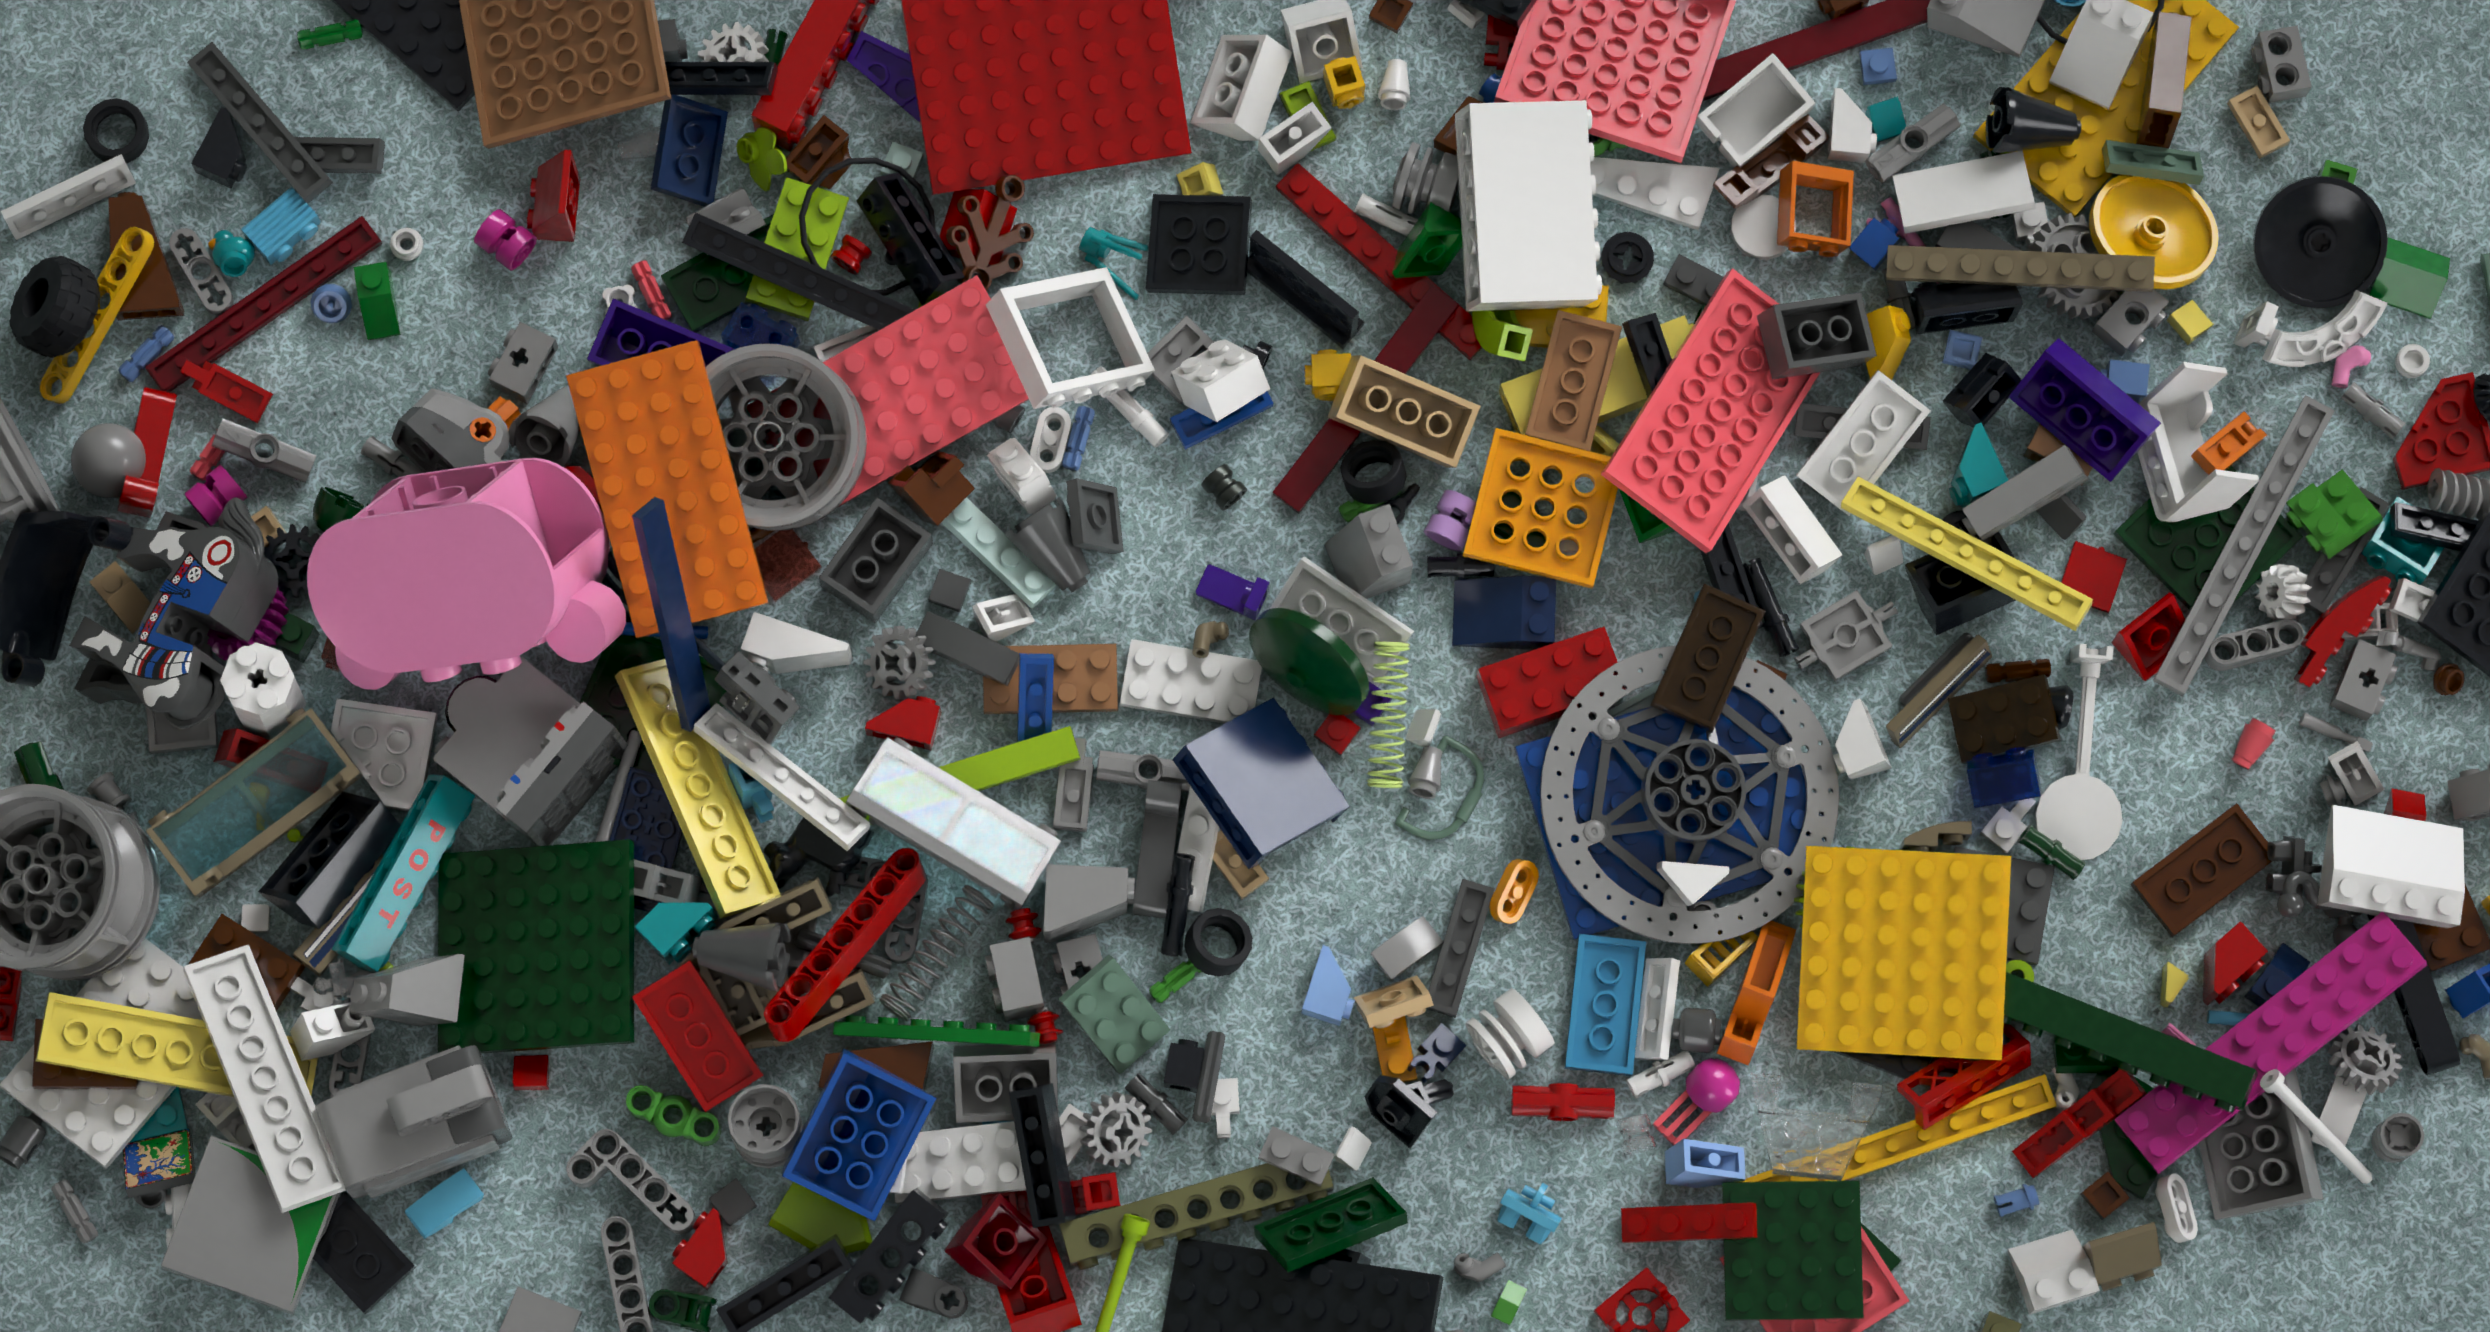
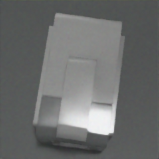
[315,1045,513,1199]

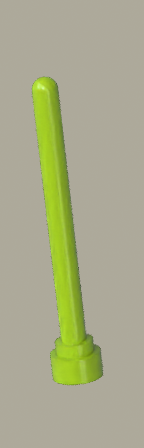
[1095,1214,1150,1332]

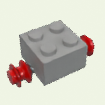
[985,908,1063,1045]

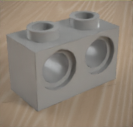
[2251,25,2312,103]

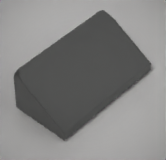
[2036,494,2086,540]

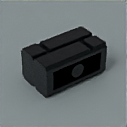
[1943,353,2021,428]

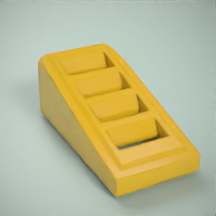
[1685,917,1758,987]

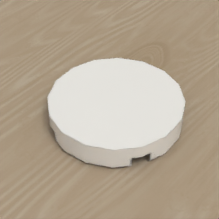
[1730,195,1796,260]

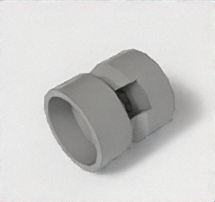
[2371,1113,2424,1163]

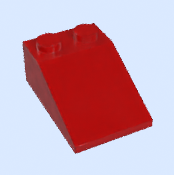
[527,149,580,242]
[997,1225,1082,1332]

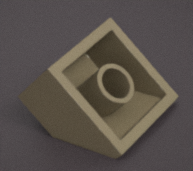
[2083,1222,2162,1292]

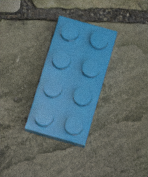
[1564,934,1646,1076]

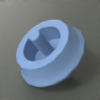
[311,284,352,323]

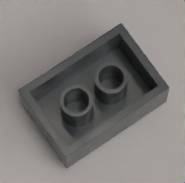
[1757,293,1877,379]
[819,498,933,623]

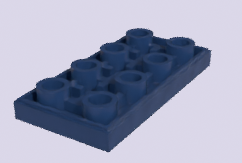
[609,767,683,912]

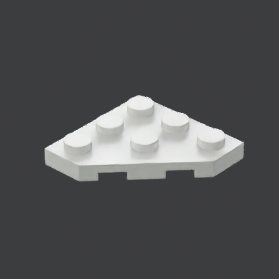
[331,698,438,812]

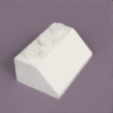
[1190,35,1292,141]

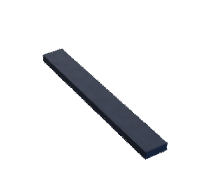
[632,497,711,732]

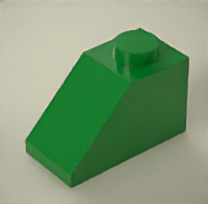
[353,262,401,340]

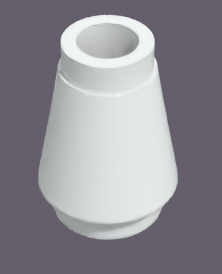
[1378,59,1410,110]

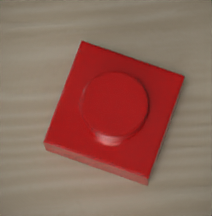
[1314,714,1361,756]

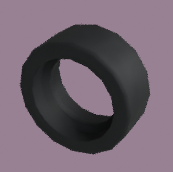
[83,98,149,163]
[1340,440,1407,504]
[1184,908,1253,977]

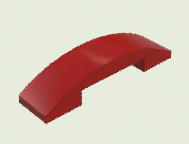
[981,1172,1121,1223]

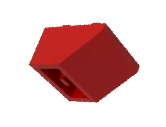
[2203,921,2268,1006]

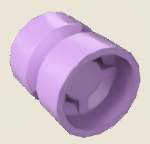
[1424,490,1476,552]

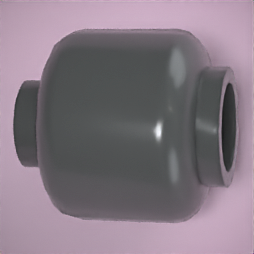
[1672,1008,1721,1053]

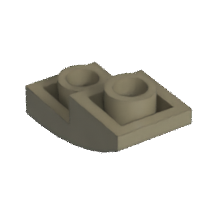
[1900,821,1972,852]

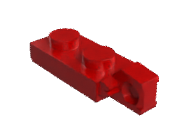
[180,360,273,424]

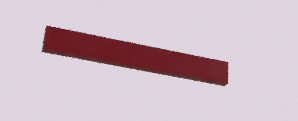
[1703,0,1930,101]
[145,216,382,392]
[1272,284,1459,514]

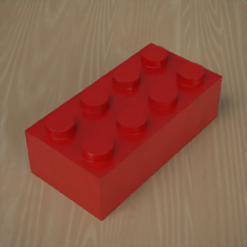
[1476,626,1626,738]

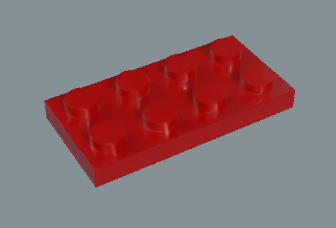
[632,959,764,1112]

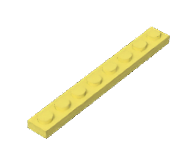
[1841,477,2093,631]

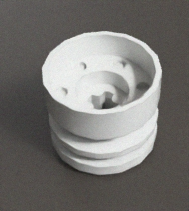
[1465,988,1555,1080]

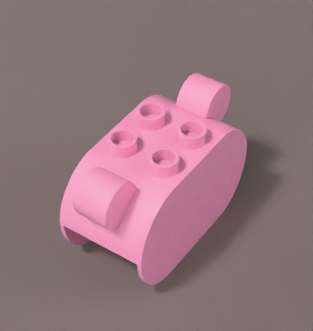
[307,458,626,690]

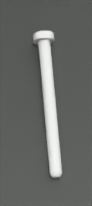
[2260,1069,2372,1184]

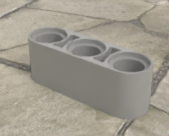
[2205,619,2304,671]

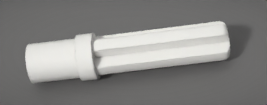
[1091,367,1169,448]

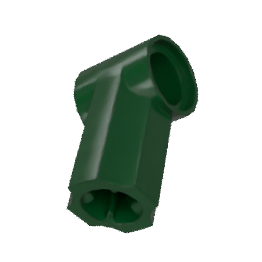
[14,741,64,790]

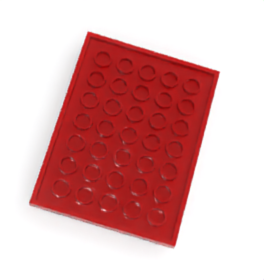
[900,0,1192,195]

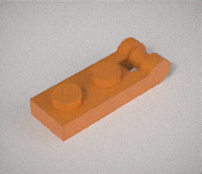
[2191,411,2267,475]

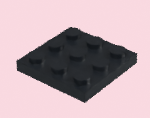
[1146,194,1252,295]

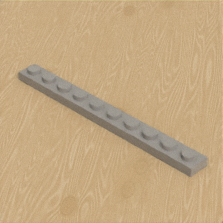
[2153,395,2335,697]

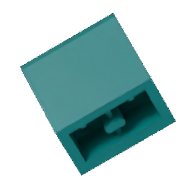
[635,903,718,965]

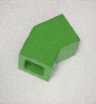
[1491,1280,1527,1325]

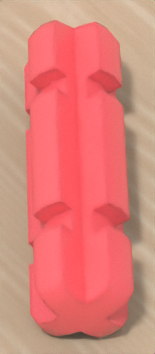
[631,260,672,320]
[190,429,225,481]

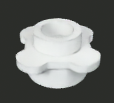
[602,285,638,314]

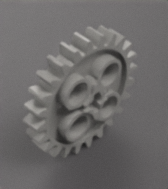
[2028,213,2121,320]

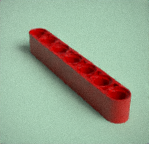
[764,848,926,1042]

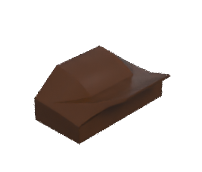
[786,115,852,189]

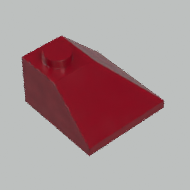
[944,1193,1048,1291]

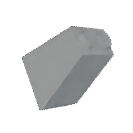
[1324,504,1413,599]
[1043,864,1135,943]
[350,954,465,1026]

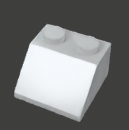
[1280,0,1363,84]
[2008,1229,2100,1315]

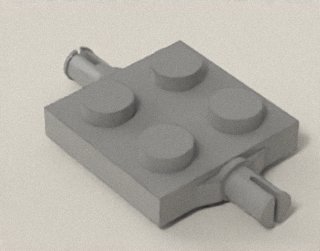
[1794,590,1898,682]

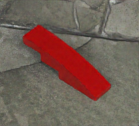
[2012,1070,2147,1178]

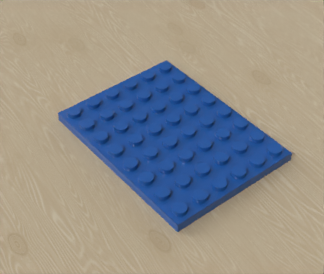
[1514,684,1824,940]

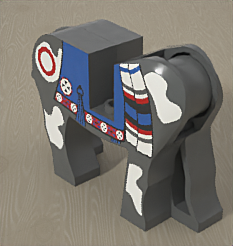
[69,497,278,728]

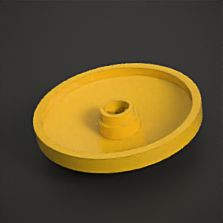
[2089,174,2219,290]

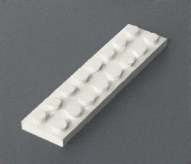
[183,944,346,1213]

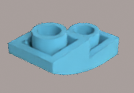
[405,1168,484,1239]

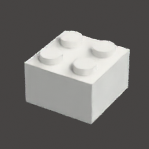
[1171,339,1270,422]

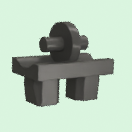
[2266,836,2322,898]

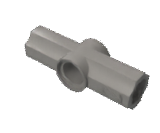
[1865,103,1961,184]
[212,418,317,483]
[1096,750,1190,792]

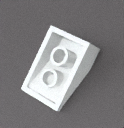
[2049,0,2153,110]
[740,612,853,674]

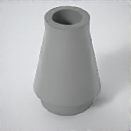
[1408,746,1443,799]

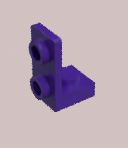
[1196,564,1270,621]

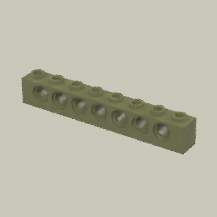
[1059,1147,1334,1270]

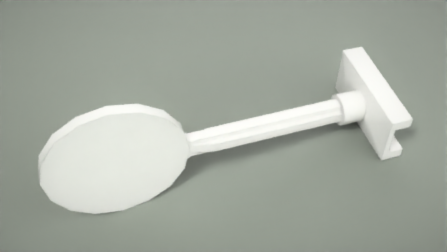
[2035,644,2123,860]

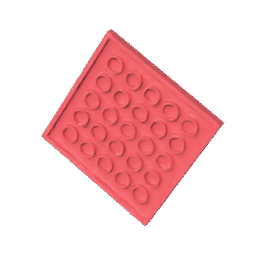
[1494,0,1736,164]

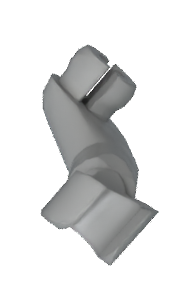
[2376,631,2441,672]

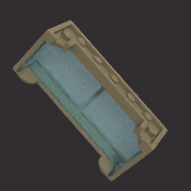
[146,708,363,898]

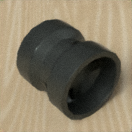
[1201,464,1247,511]

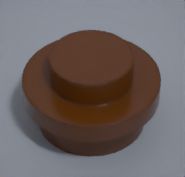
[2433,662,2465,696]

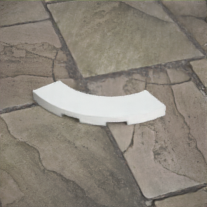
[2262,290,2388,367]

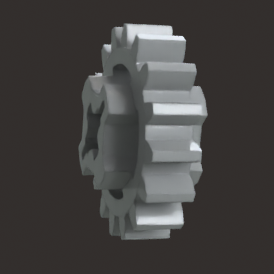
[863,626,935,699]
[2328,1024,2402,1095]
[1079,1092,1152,1167]

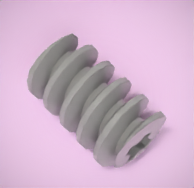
[2427,468,2490,520]

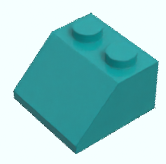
[1949,423,2008,509]

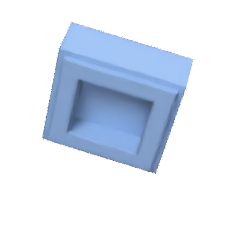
[1942,330,1982,370]

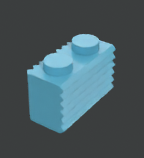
[241,187,321,265]

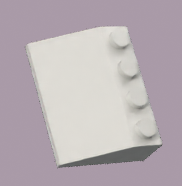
[2317,805,2465,928]

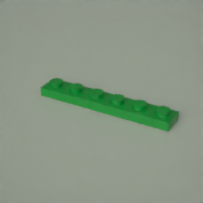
[833,1015,1040,1047]

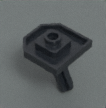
[1364,1075,1454,1148]

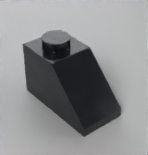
[191,107,247,189]

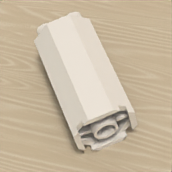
[220,643,306,740]

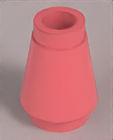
[2232,718,2276,770]

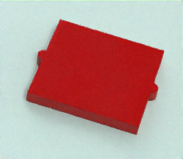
[2061,541,2127,613]

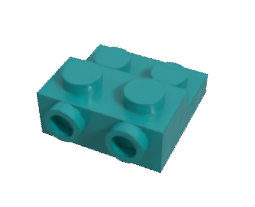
[2361,496,2444,585]

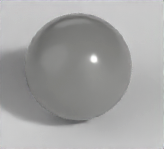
[71,423,146,498]

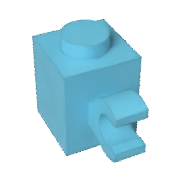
[728,763,774,823]

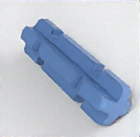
[118,325,174,382]
[1062,406,1095,471]

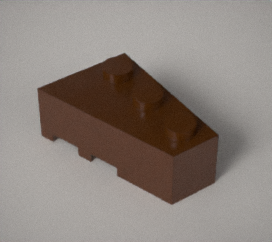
[818,1041,934,1093]

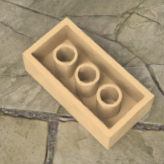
[1327,355,1481,468]

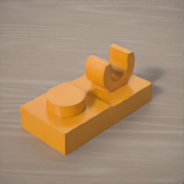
[1372,1016,1418,1083]

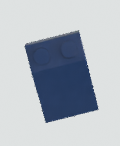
[1452,575,1556,650]

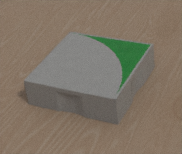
[161,1136,341,1315]

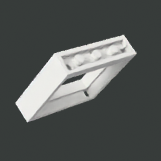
[986,267,1155,409]

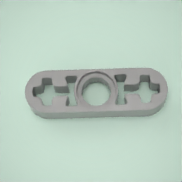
[169,228,234,315]

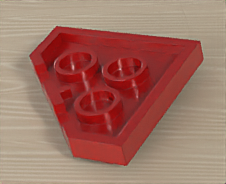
[2393,372,2490,490]

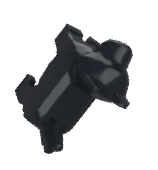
[763,817,874,898]

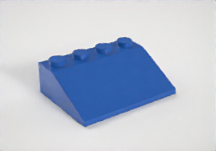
[782,1049,936,1221]

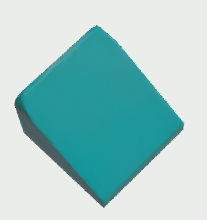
[1865,96,1906,143]

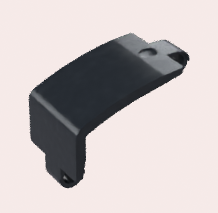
[0,511,134,687]

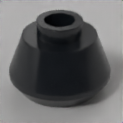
[2049,685,2073,730]

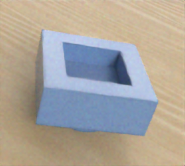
[1859,47,1897,85]

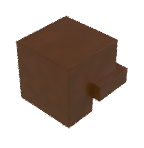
[888,451,975,526]

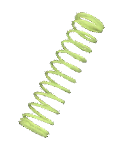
[1367,641,1410,788]

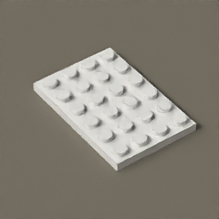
[0,938,203,1169]

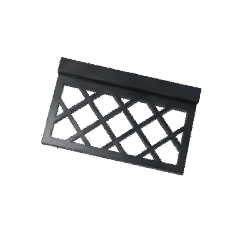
[1247,230,1364,349]

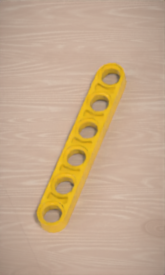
[40,227,154,404]

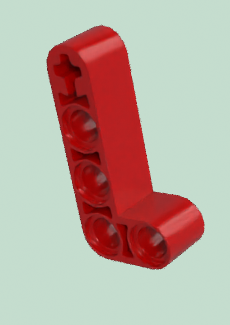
[117,387,177,518]

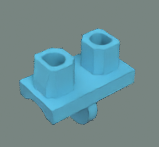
[1497,1183,1562,1244]

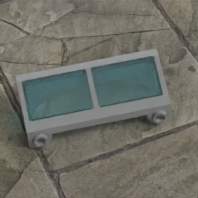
[846,737,1061,911]

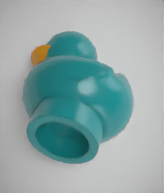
[208,230,255,277]

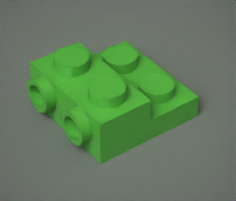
[2286,469,2383,559]

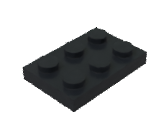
[313,1192,416,1314]

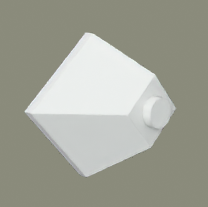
[1833,698,1892,779]

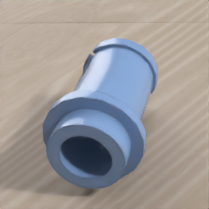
[1994,1184,2040,1217]

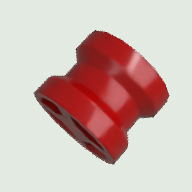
[830,234,872,275]

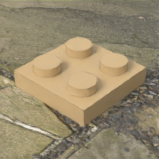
[1353,975,1434,1028]

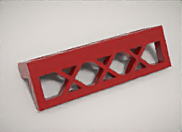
[1897,1024,2031,1130]

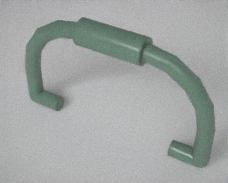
[1395,735,1484,840]

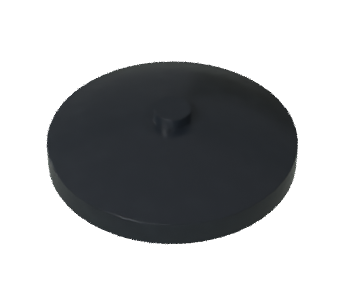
[2253,176,2388,308]

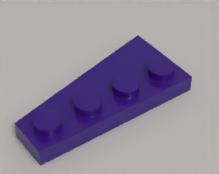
[847,31,920,123]

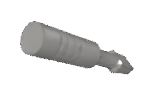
[2299,713,2373,752]

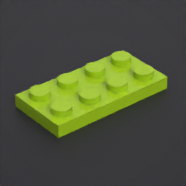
[745,177,849,321]

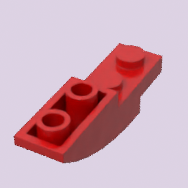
[2294,575,2391,688]

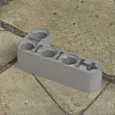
[566,1129,696,1235]

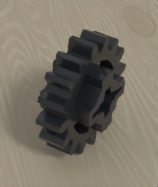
[264,524,320,598]

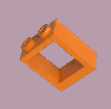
[1777,161,1854,257]

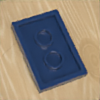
[651,95,728,207]

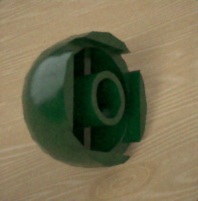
[313,487,369,532]

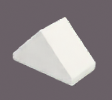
[972,594,1035,642]
[2328,741,2385,806]
[1657,861,1729,906]

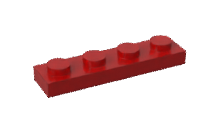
[1621,1202,1757,1243]

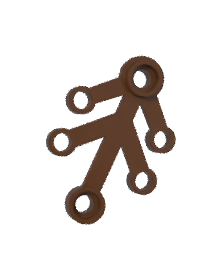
[946,175,1034,291]

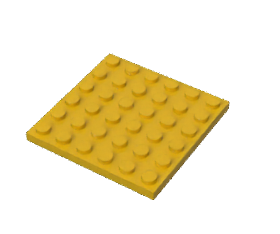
[1797,846,2011,1060]

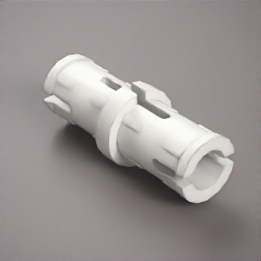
[1626,1051,1696,1099]

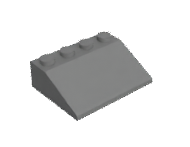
[1927,0,2046,58]
[2199,1068,2324,1220]

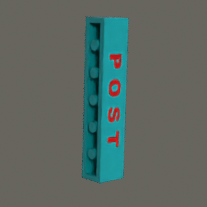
[331,774,475,972]

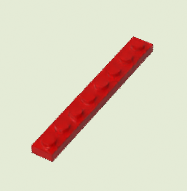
[1276,163,1482,360]

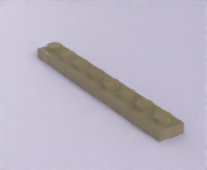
[1886,245,2155,292]

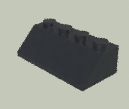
[258,791,401,929]

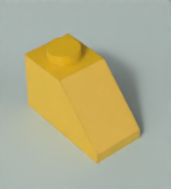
[1866,305,1911,380]

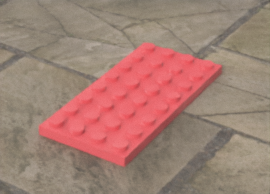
[1601,268,1820,554]
[747,275,1029,508]

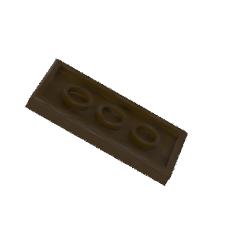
[1650,583,1765,733]

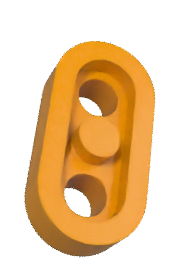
[1489,859,1539,924]

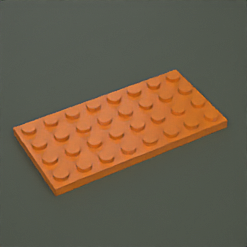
[566,340,769,638]

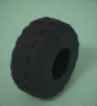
[9,256,100,358]

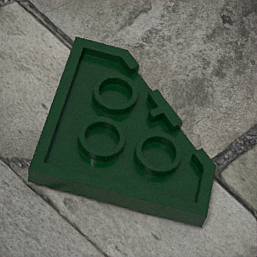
[2087,1073,2158,1200]

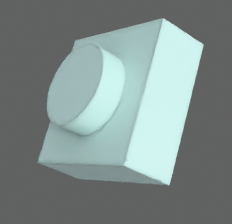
[881,142,924,185]

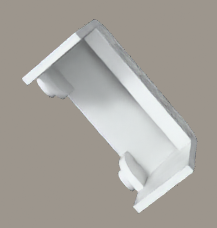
[2137,362,2260,522]

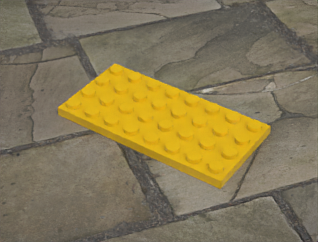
[1973,0,2239,218]

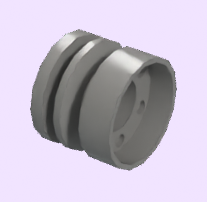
[1392,142,1459,214]
[728,1084,803,1169]

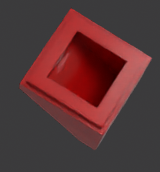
[513,1055,549,1091]

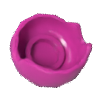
[1686,1058,1740,1113]

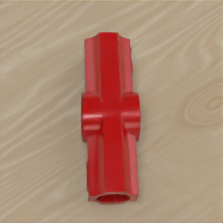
[1511,1083,1615,1121]

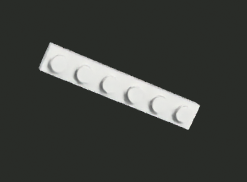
[694,703,870,851]

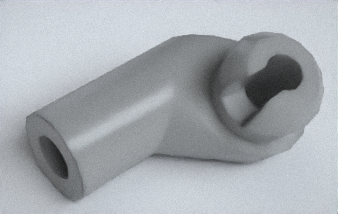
[1454,1252,1506,1282]

